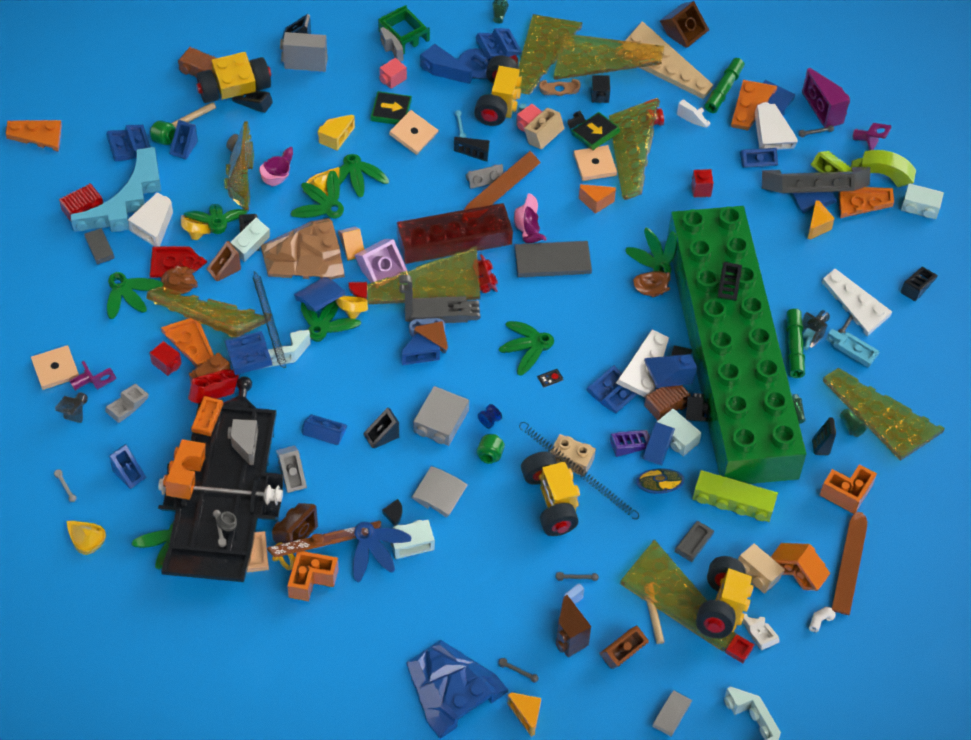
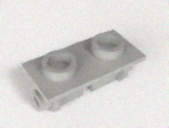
[466,164,504,189]

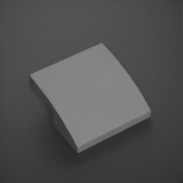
[411,466,467,518]

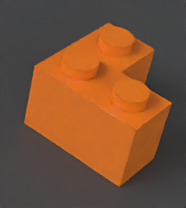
[819,464,877,514]
[771,543,830,591]
[287,551,339,601]

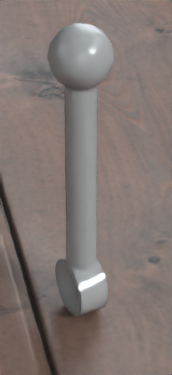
[54,469,77,502]
[213,510,226,547]

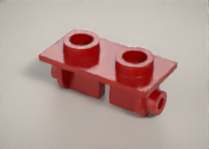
[473,254,498,293]

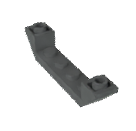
[762,167,870,193]

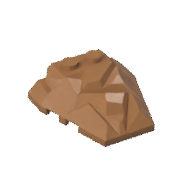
[261,218,345,279]

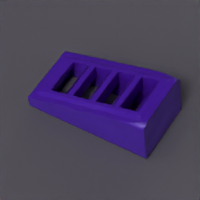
[610,430,650,457]

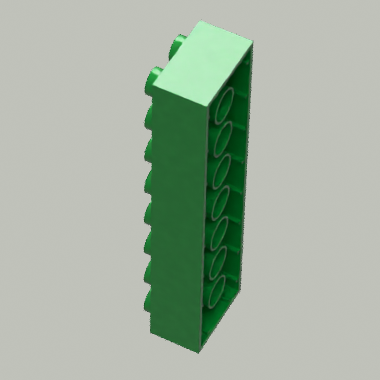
[667,206,807,484]

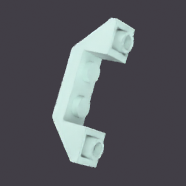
[264,330,311,368]
[724,687,781,740]

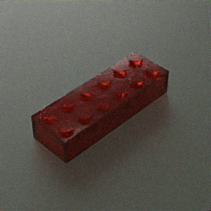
[397,203,513,264]

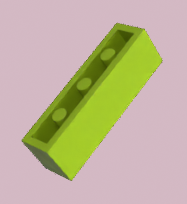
[693,470,778,522]

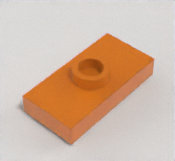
[191,396,223,436]

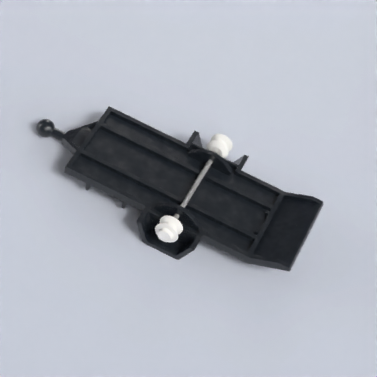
[158,376,283,582]

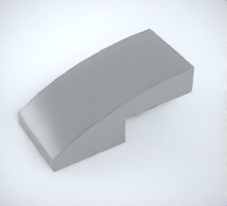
[380,27,404,62]
[106,384,149,423]
[652,690,692,737]

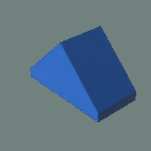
[169,120,198,159]
[401,334,440,365]
[109,444,147,489]

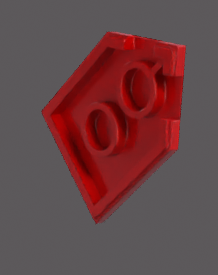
[150,246,207,278]

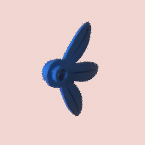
[353,522,412,582]

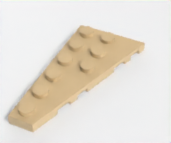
[616,21,713,99]

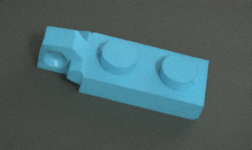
[826,329,879,368]

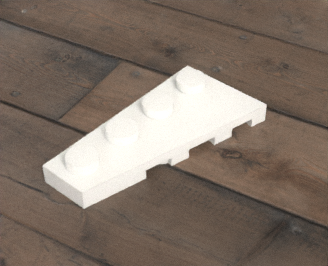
[822,269,892,337]
[616,329,669,398]

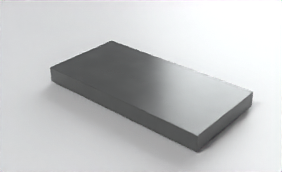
[515,241,592,277]

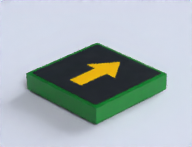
[371,91,412,124]
[571,112,621,150]

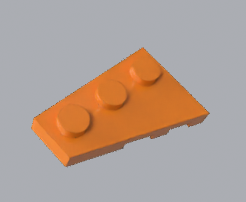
[731,80,777,130]
[6,120,62,152]
[838,187,894,218]
[161,316,214,368]

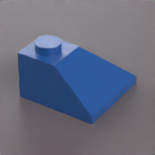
[644,354,697,388]

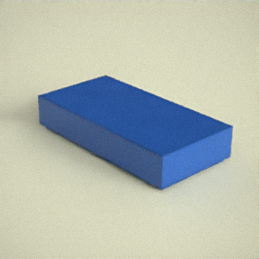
[642,422,675,466]

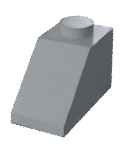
[228,419,258,465]
[276,446,307,493]

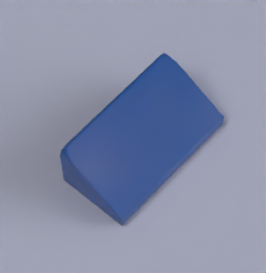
[740,148,778,168]
[302,414,347,445]

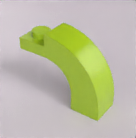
[851,150,916,187]

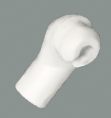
[809,607,836,632]

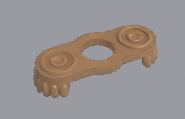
[539,79,581,96]

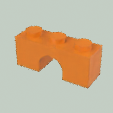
[163,439,206,500]

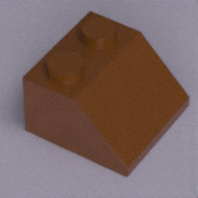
[660,1,709,48]
[272,503,318,544]
[556,595,591,657]

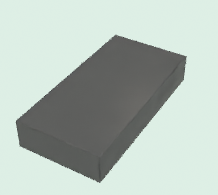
[84,228,114,264]
[675,521,714,562]

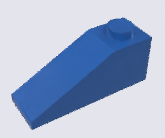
[420,44,472,84]

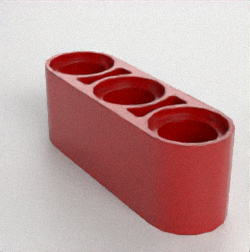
[188,369,239,404]

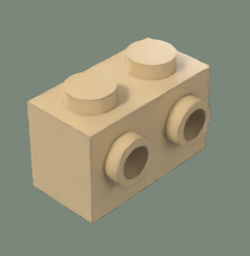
[524,107,565,149]
[550,434,596,476]
[738,543,785,594]

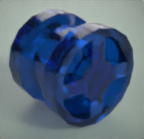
[478,404,502,429]

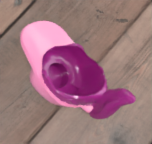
[259,147,293,186]
[514,193,546,243]

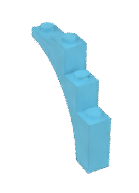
[71,147,161,232]

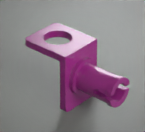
[853,123,892,151]
[69,361,116,391]

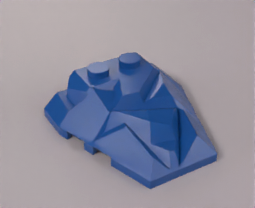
[407,640,508,739]

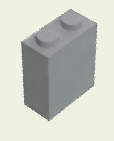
[280,32,328,72]
[414,386,469,446]

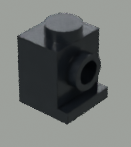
[686,393,708,422]

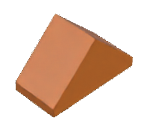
[579,184,616,214]

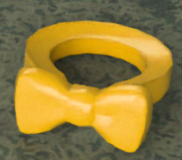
[272,542,295,571]

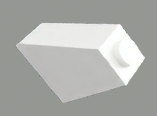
[754,102,798,150]
[128,192,173,247]

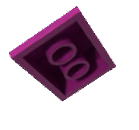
[802,68,850,128]

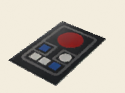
[537,369,564,388]

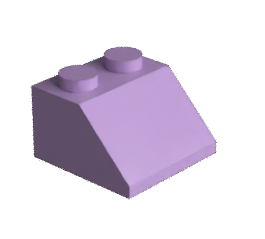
[354,239,408,289]

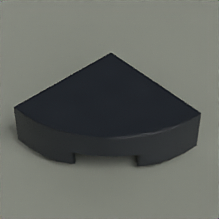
[567,111,586,129]
[382,499,402,526]

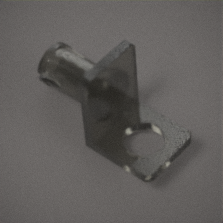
[802,310,830,348]
[55,392,88,423]

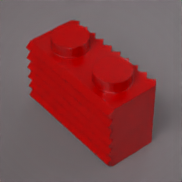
[59,183,103,223]

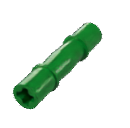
[705,58,745,113]
[786,309,805,378]

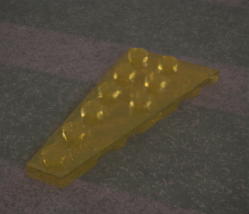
[518,14,582,95]
[554,33,664,80]
[609,98,660,200]
[367,246,480,304]
[146,287,271,338]
[823,368,945,461]
[620,539,736,652]

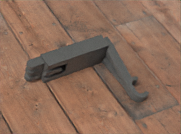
[399,275,481,323]

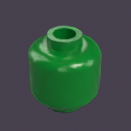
[150,120,176,145]
[477,434,505,464]

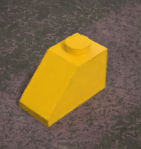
[317,115,355,151]

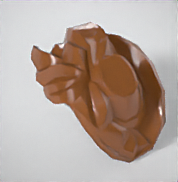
[161,266,198,294]
[633,271,671,297]

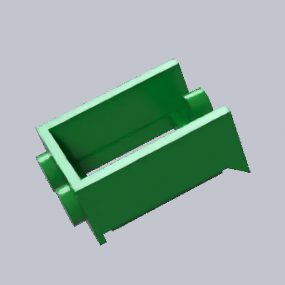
[378,5,430,55]

